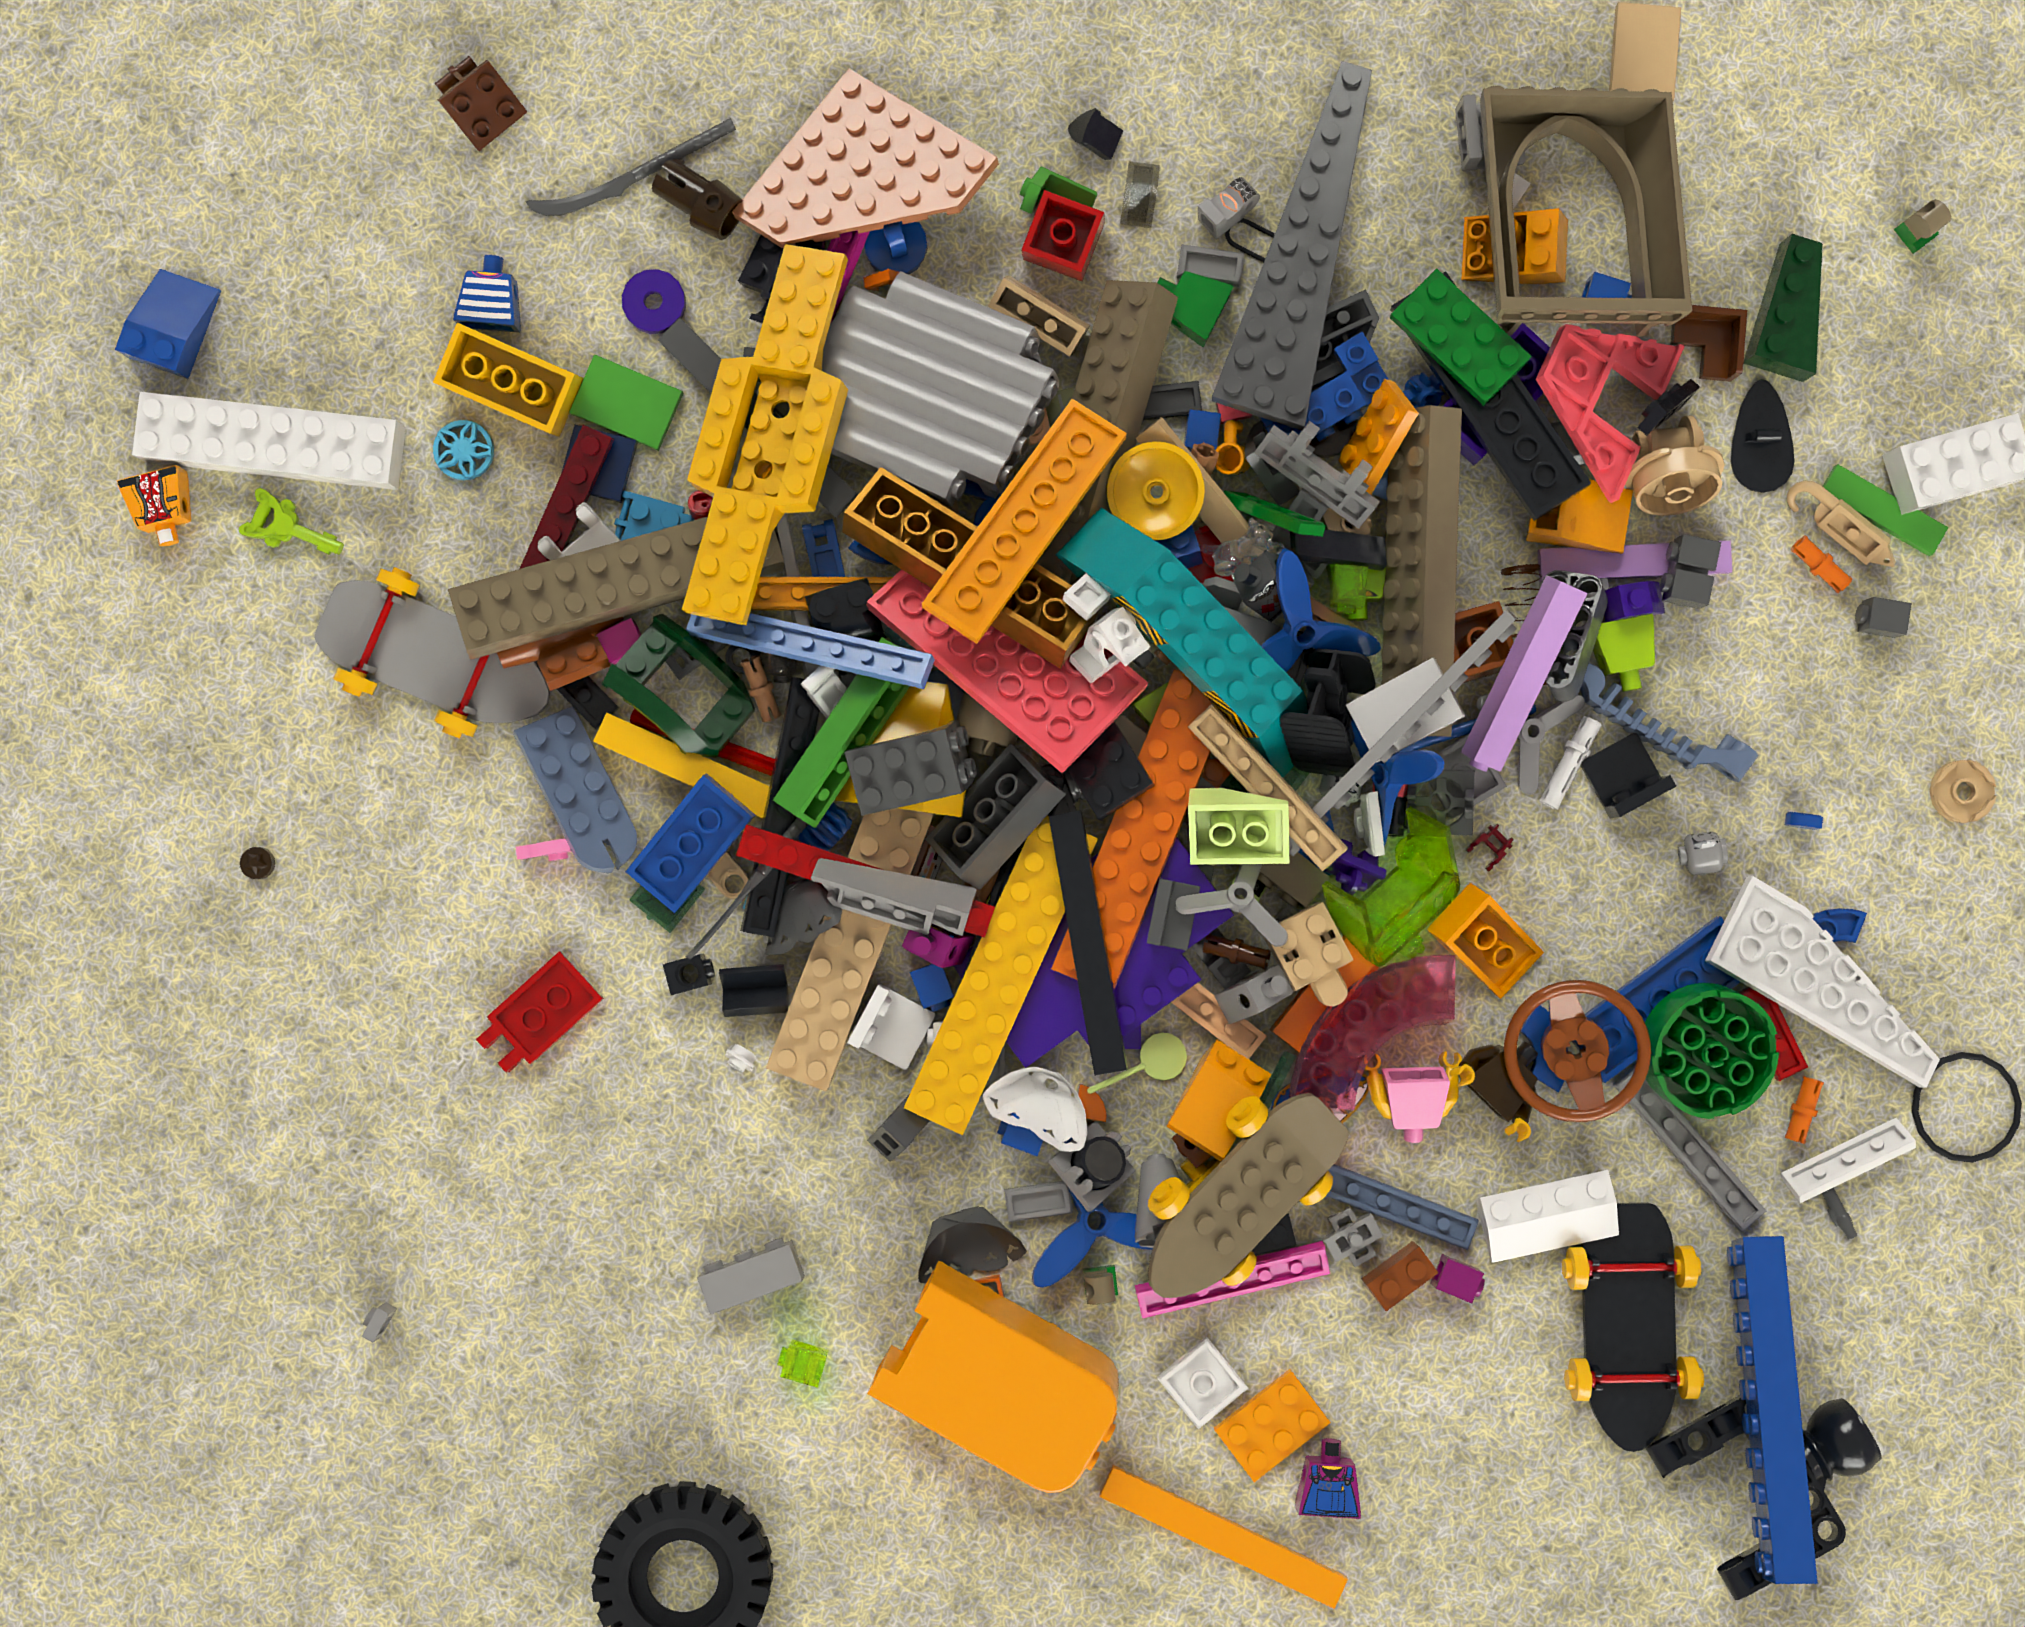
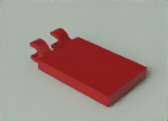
[476,951,604,1073]

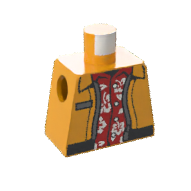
[117,465,191,546]

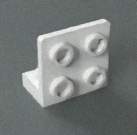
[847,984,935,1070]

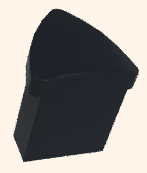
[1068,108,1123,160]

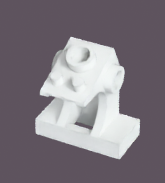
[1069,607,1150,684]

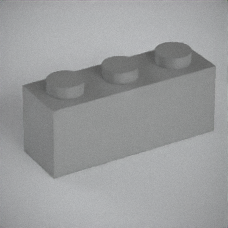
[697,1238,805,1315]

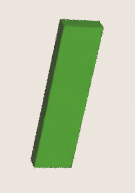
[1823,464,1949,556]

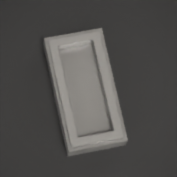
[1177,244,1244,287]
[1004,1180,1073,1222]

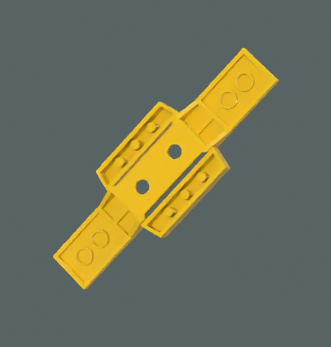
[682,244,848,626]

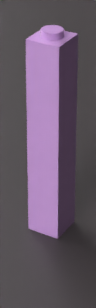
[1461,575,1588,772]

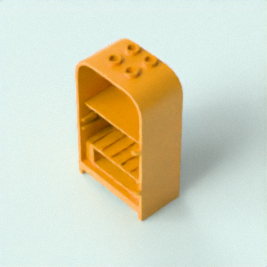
[867,1261,1119,1493]

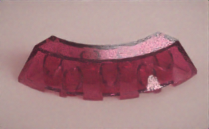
[1289,955,1456,1115]

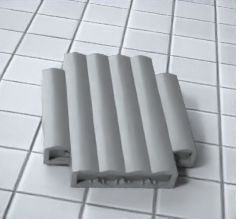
[822,271,1059,507]

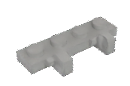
[1254,421,1380,529]

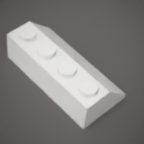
[1475,1170,1619,1263]

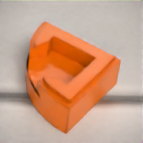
[863,269,899,291]
[1078,1084,1107,1122]

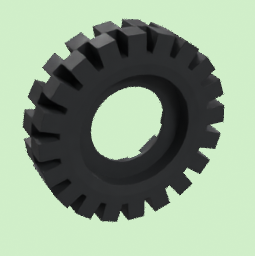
[591,1481,773,1627]

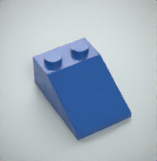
[115,269,221,379]

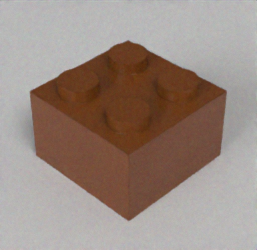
[1454,601,1514,683]

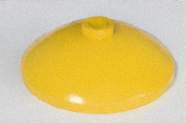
[1107,442,1205,540]

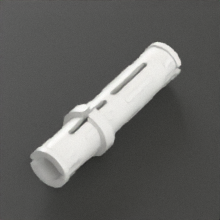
[1539,716,1602,810]

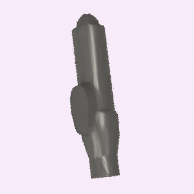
[1822,1187,1857,1239]

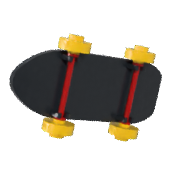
[1562,1202,1704,1452]

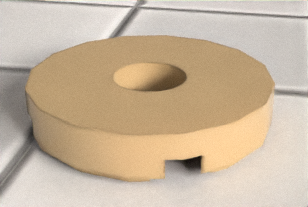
[1929,760,1996,823]

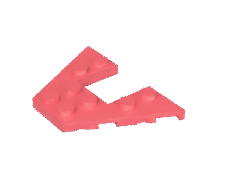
[1535,324,1685,503]

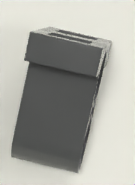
[867,1095,930,1162]

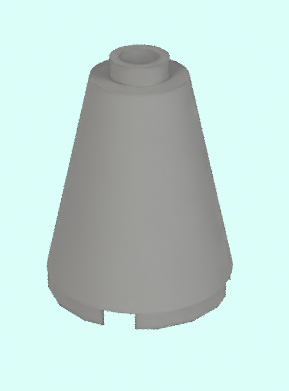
[1135,1154,1180,1248]

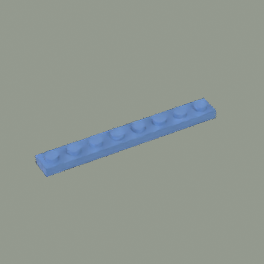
[686,613,935,689]

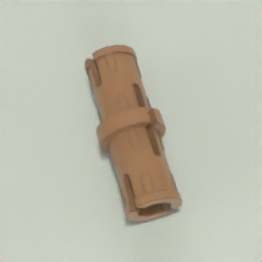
[740,655,782,722]

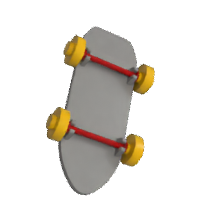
[314,567,550,739]

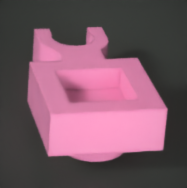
[515,838,572,861]

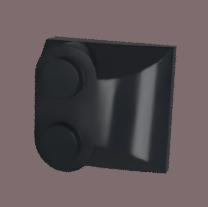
[805,578,886,642]

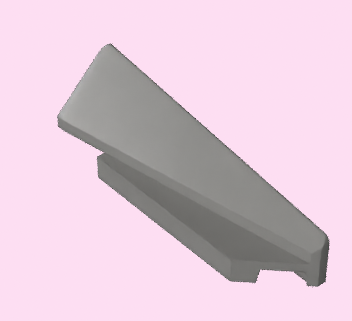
[811,858,976,936]

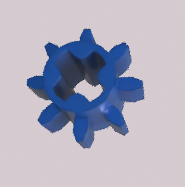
[1402,372,1444,408]

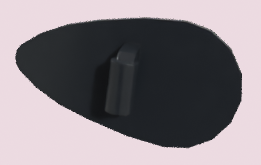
[1730,379,1795,493]

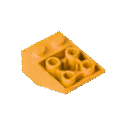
[1461,208,1568,284]
[1526,479,1633,554]

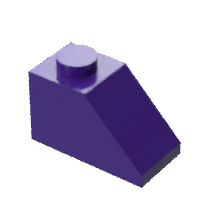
[1604,581,1665,622]

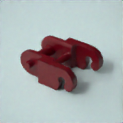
[1466,824,1514,872]

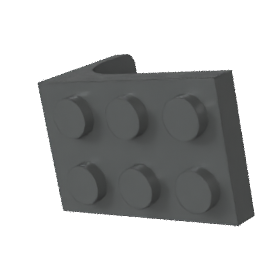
[844,719,977,816]

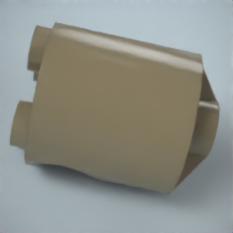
[957,691,1018,757]

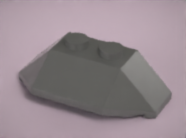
[1312,289,1379,387]

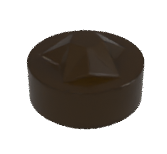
[240,847,275,879]

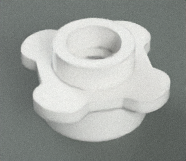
[725,1044,757,1073]

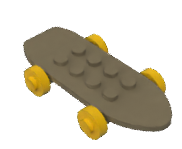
[1148,1093,1349,1298]

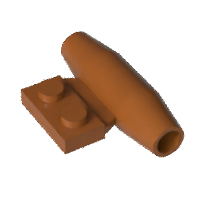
[496,617,624,691]

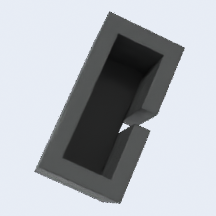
[1660,534,1721,609]

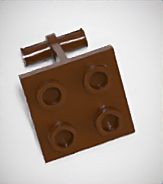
[434,55,527,151]

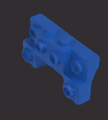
[1259,332,1389,442]

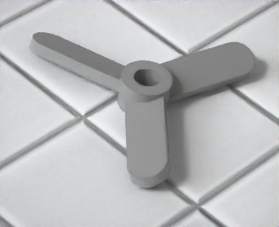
[1477,694,1585,794]
[1175,864,1288,947]

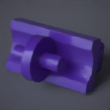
[1319,839,1387,896]

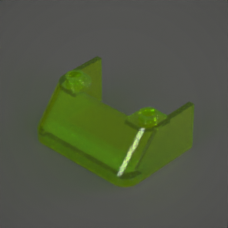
[1322,806,1460,967]

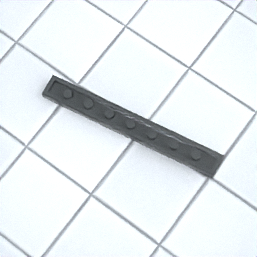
[658,318,858,518]

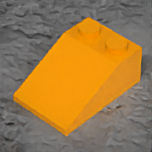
[1426,883,1544,999]
[1166,1039,1271,1161]

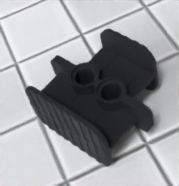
[1280,649,1376,777]

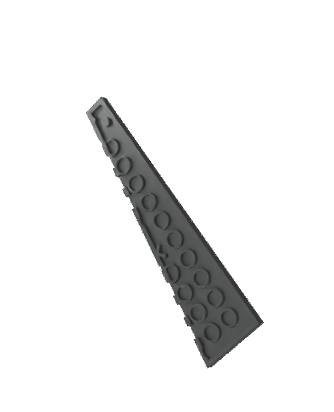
[1212,61,1372,431]

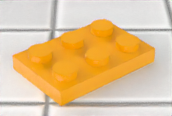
[1338,379,1419,495]
[1214,1369,1331,1482]

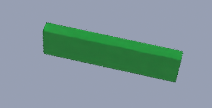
[1223,490,1326,537]

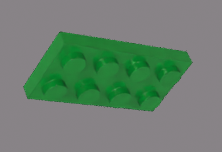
[1390,269,1532,406]

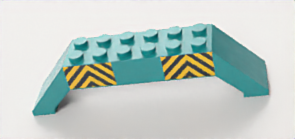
[1055,508,1309,778]

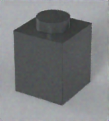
[1855,597,1912,638]

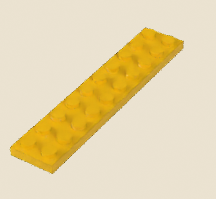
[904,815,1098,1135]

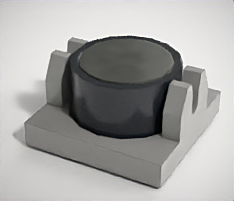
[1048,1120,1136,1212]

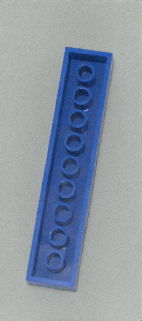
[1727,1236,1818,1584]

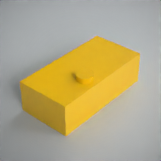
[433,323,584,437]

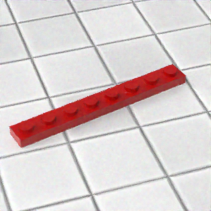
[736,824,995,938]

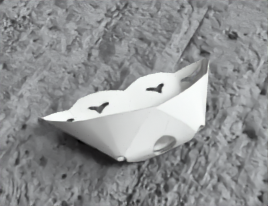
[982,1067,1088,1152]

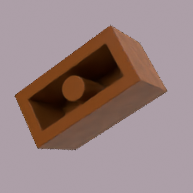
[1361,1241,1438,1311]

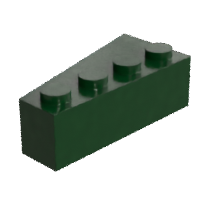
[1743,234,1823,382]

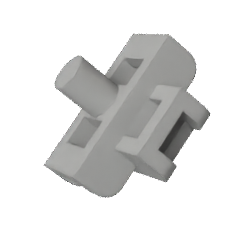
[1322,1206,1383,1267]

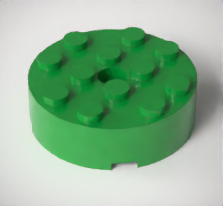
[1645,983,1779,1119]

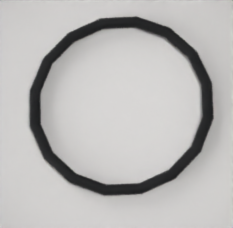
[1912,1052,2022,1163]

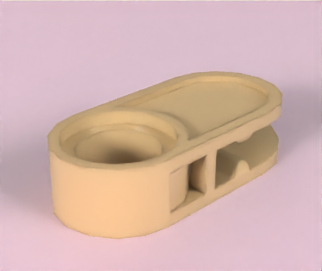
[707,851,750,899]

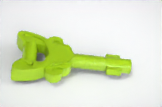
[239,488,344,555]

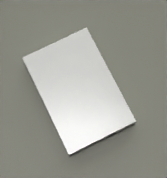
[1346,658,1465,763]

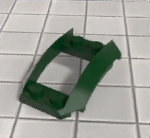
[602,614,755,758]

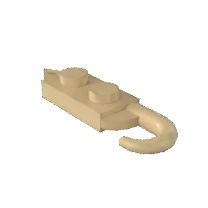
[1787,480,1896,567]

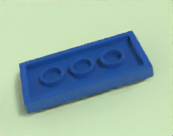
[625,773,756,913]

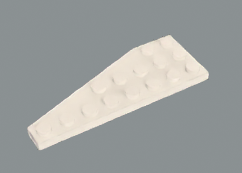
[1705,876,1940,1088]

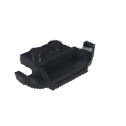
[738,235,826,324]

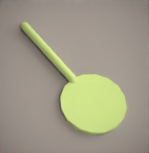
[1087,1032,1187,1094]

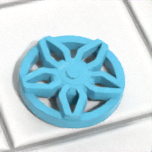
[433,420,494,481]

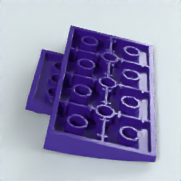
[953,837,1234,1068]

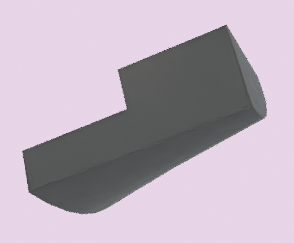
[1244,421,1300,506]

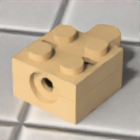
[1262,902,1354,1006]

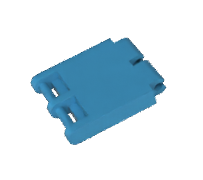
[614,491,694,541]

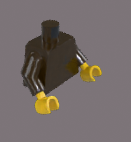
[1449,1041,1539,1143]

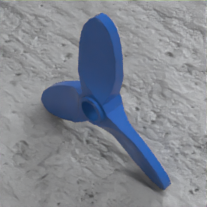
[1261,548,1381,672]
[1351,718,1444,847]
[1032,1137,1153,1288]

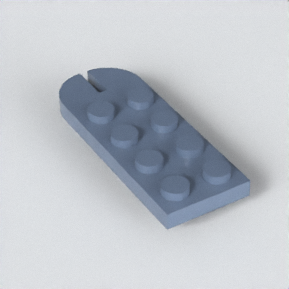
[513,706,637,874]

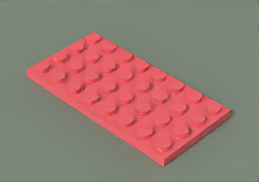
[866,569,1148,773]

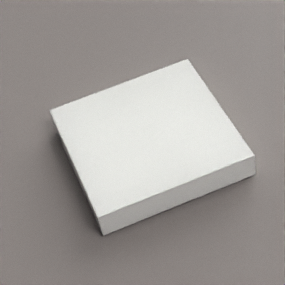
[1157,1336,1248,1429]

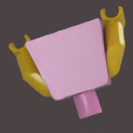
[1361,1051,1462,1143]

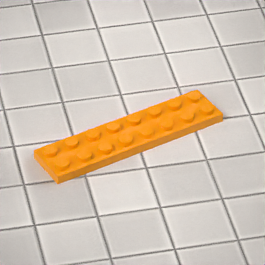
[922,399,1127,644]

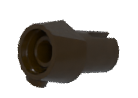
[652,159,743,240]

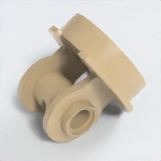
[1625,415,1725,516]

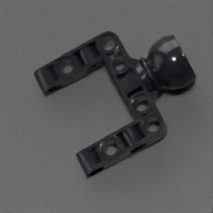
[1646,1395,1882,1600]

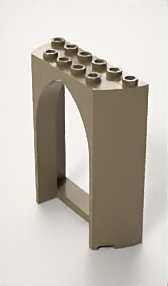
[1480,86,1692,337]

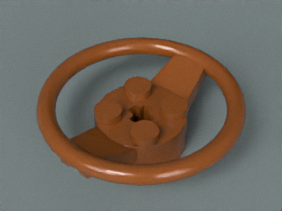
[1504,980,1651,1122]

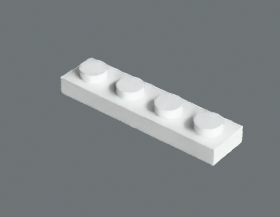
[1781,1118,1916,1203]

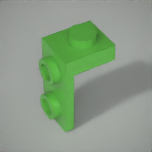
[1020,166,1098,214]

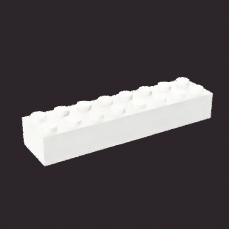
[132,392,406,490]

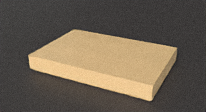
[1609,2,1681,102]

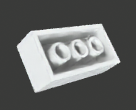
[1882,413,2025,515]

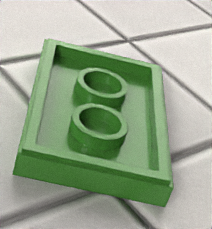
[569,354,684,451]

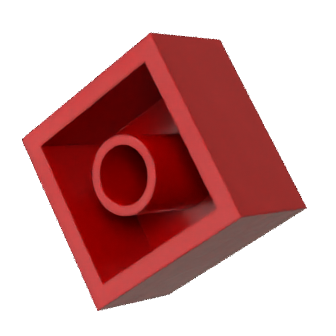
[1021,190,1105,282]

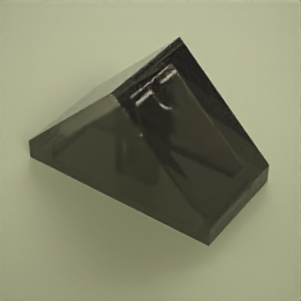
[1120,161,1160,228]

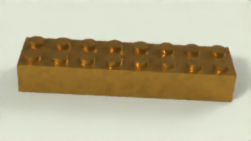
[842,467,1098,669]

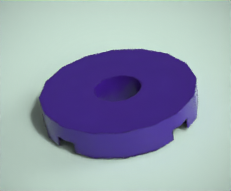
[622,269,686,334]

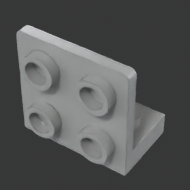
[1455,94,1526,171]

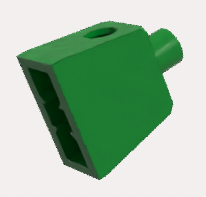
[1157,271,1234,347]

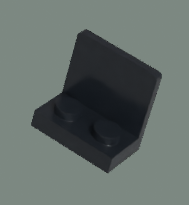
[1580,733,1676,819]

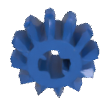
[799,802,852,851]

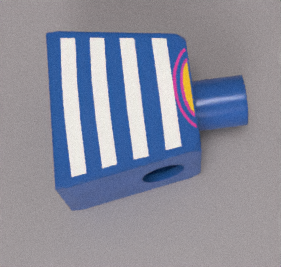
[453,255,521,333]

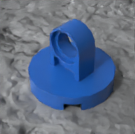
[865,221,928,275]

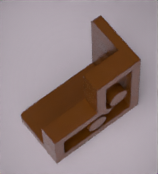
[1670,305,1748,382]

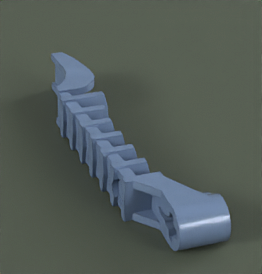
[1566,655,1758,782]

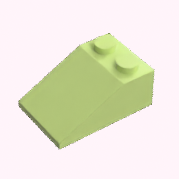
[1188,788,1290,865]

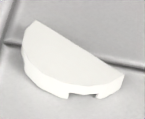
[1354,791,1385,857]

